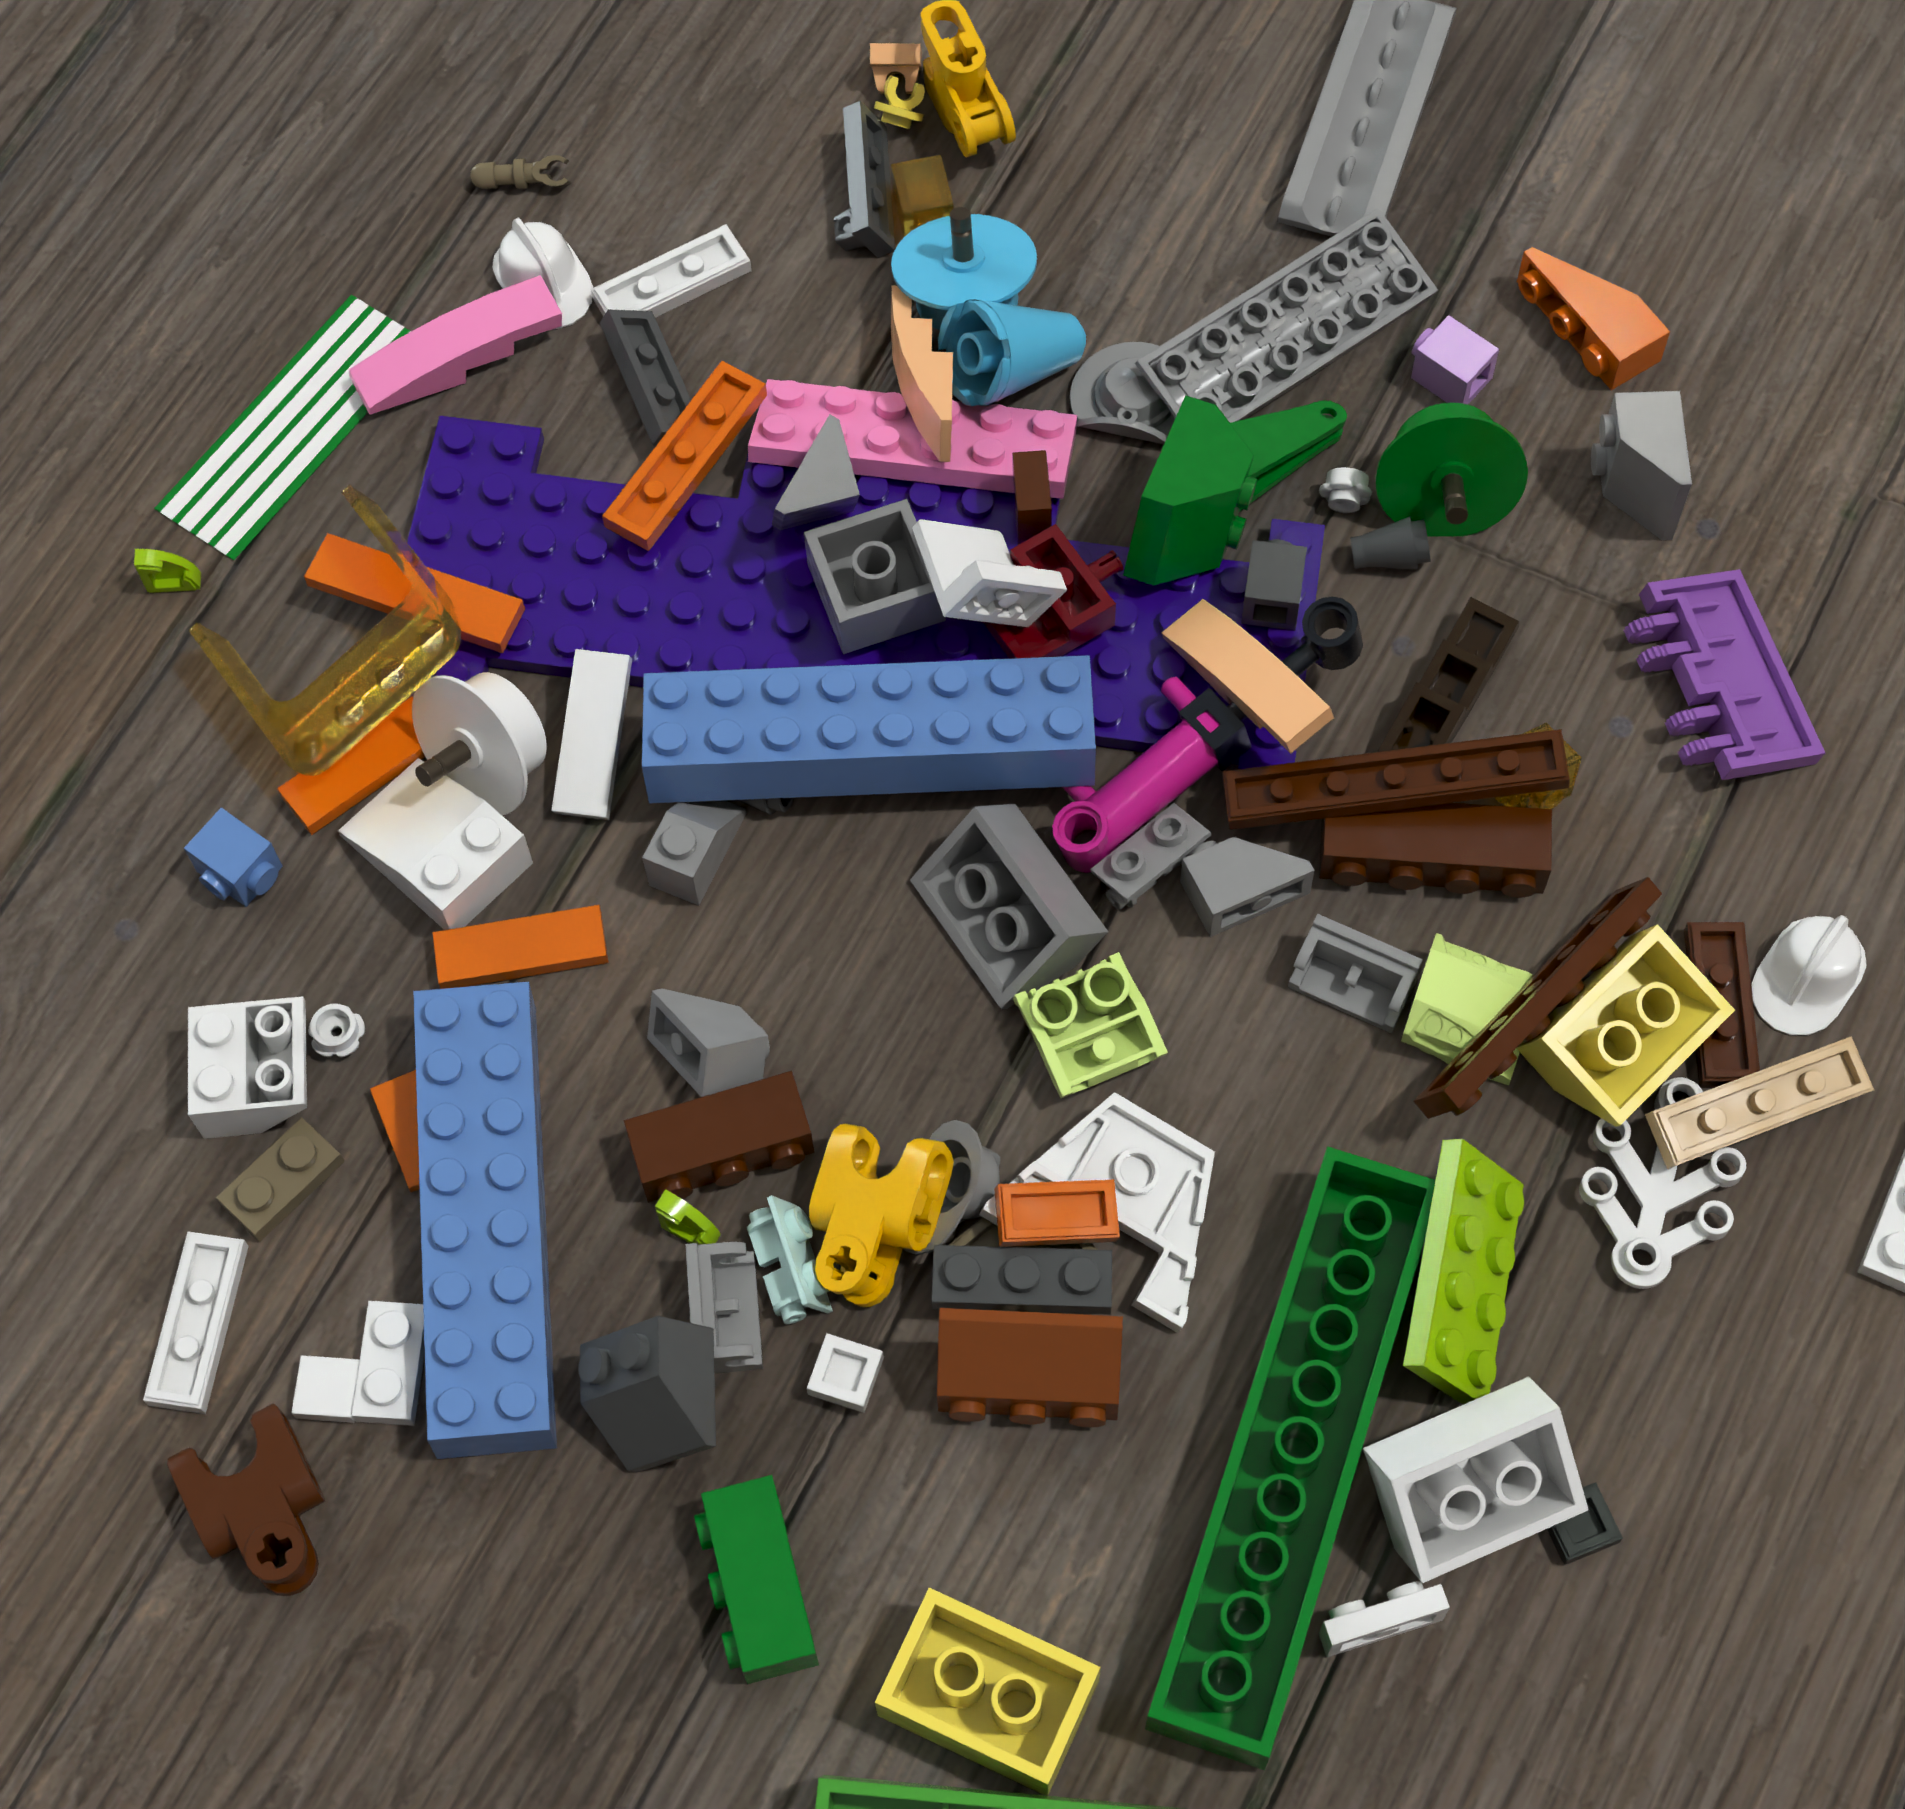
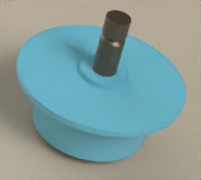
[891,207,1037,330]

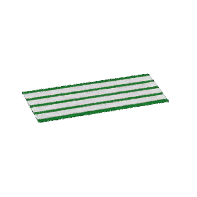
[154,295,411,560]

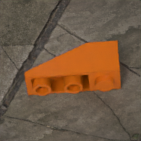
[1517,247,1670,390]

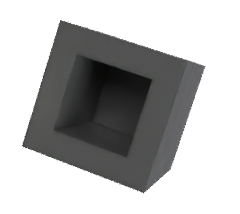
[1241,539,1307,631]

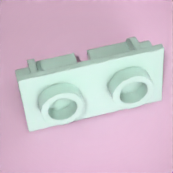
[747,1195,833,1324]

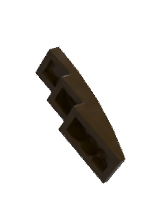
[1378,597,1519,752]

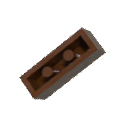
[624,1071,815,1203]

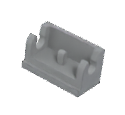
[1288,914,1423,1033]
[685,1242,763,1374]

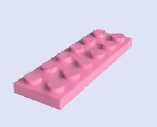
[748,379,1077,499]

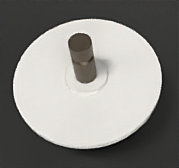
[412,672,547,815]

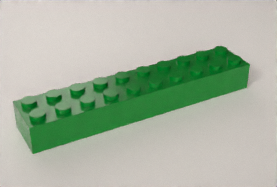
[1145,1146,1435,1771]

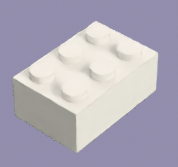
[1363,1377,1589,1583]

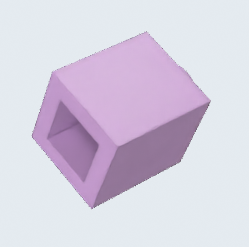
[1411,315,1499,405]

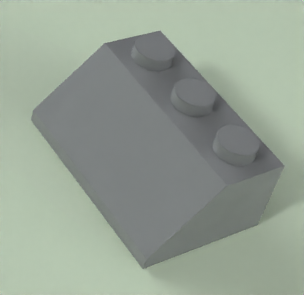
[910,804,1108,1009]

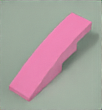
[349,275,562,415]

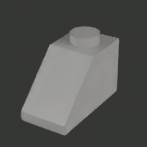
[642,800,747,906]
[1180,837,1315,937]
[647,989,770,1097]

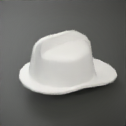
[492,217,593,329]
[1751,915,1867,1036]

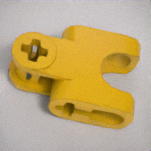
[921,0,1016,158]
[809,1124,954,1307]

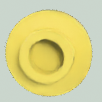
[874,75,925,129]

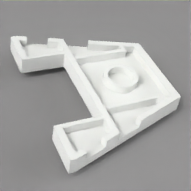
[979,1092,1215,1332]

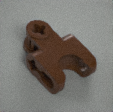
[167,1403,325,1596]

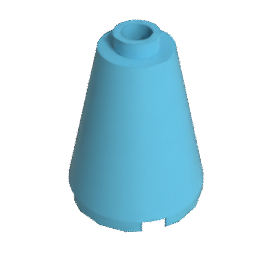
[938,299,1086,406]

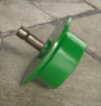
[1375,403,1528,537]

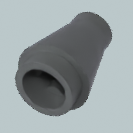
[1350,516,1431,569]

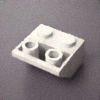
[188,996,307,1139]

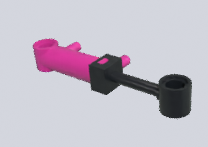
[1052,596,1363,873]

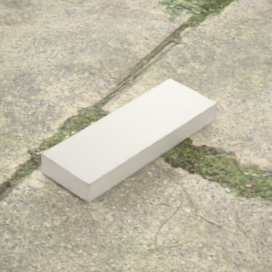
[591,224,752,318]
[551,649,632,820]
[143,1232,249,1414]

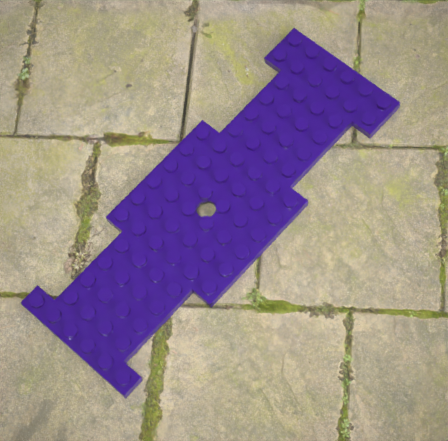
[369,415,1325,769]

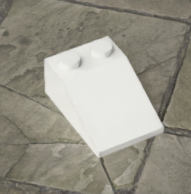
[338,758,533,930]

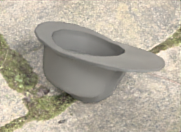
[903,1120,1000,1255]

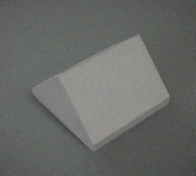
[772,414,860,530]

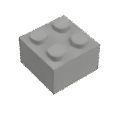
[804,499,946,654]

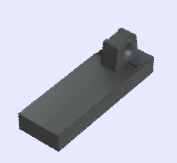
[834,101,895,258]

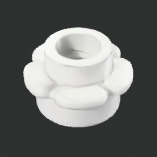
[1319,467,1372,513]
[308,1004,365,1057]

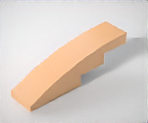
[891,285,953,462]
[1161,599,1334,754]

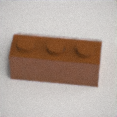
[937,1308,1123,1427]

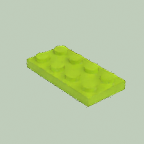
[1403,1139,1524,1405]

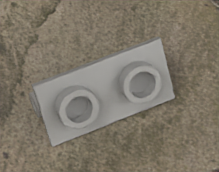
[1090,803,1211,910]

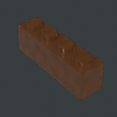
[1319,803,1552,898]

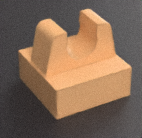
[870,43,922,94]

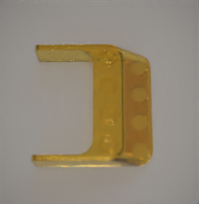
[189,484,461,776]

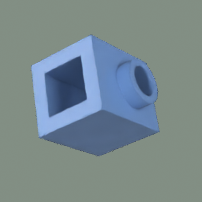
[184,808,283,907]

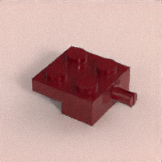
[983,524,1123,659]

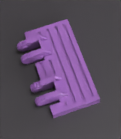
[1623,569,1826,780]

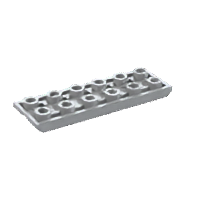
[1278,0,1457,236]
[1135,207,1438,423]

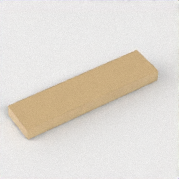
[1645,1036,1874,1169]

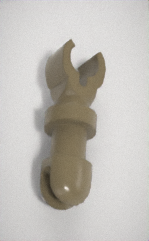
[470,155,571,189]

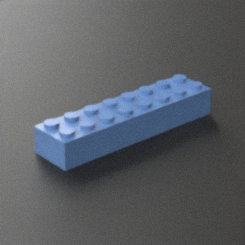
[642,655,1096,803]
[413,982,557,1459]

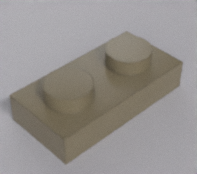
[216,1117,345,1242]

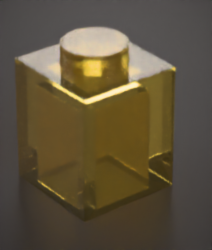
[891,155,954,238]

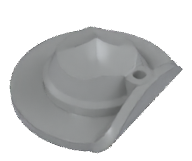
[1070,342,1175,444]

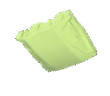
[1401,933,1534,1085]
[1013,952,1168,1098]

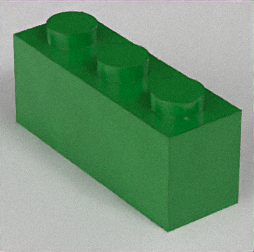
[694,1475,819,1684]

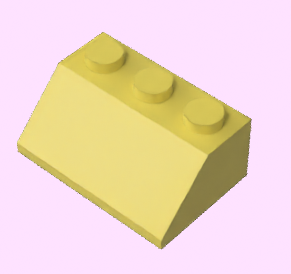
[1517,924,1735,1127]

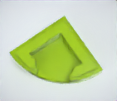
[134,549,201,593]
[655,1189,721,1245]

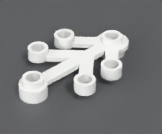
[1579,1077,1746,1289]

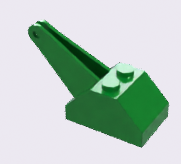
[1123,395,1347,585]

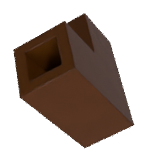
[1012,450,1052,545]

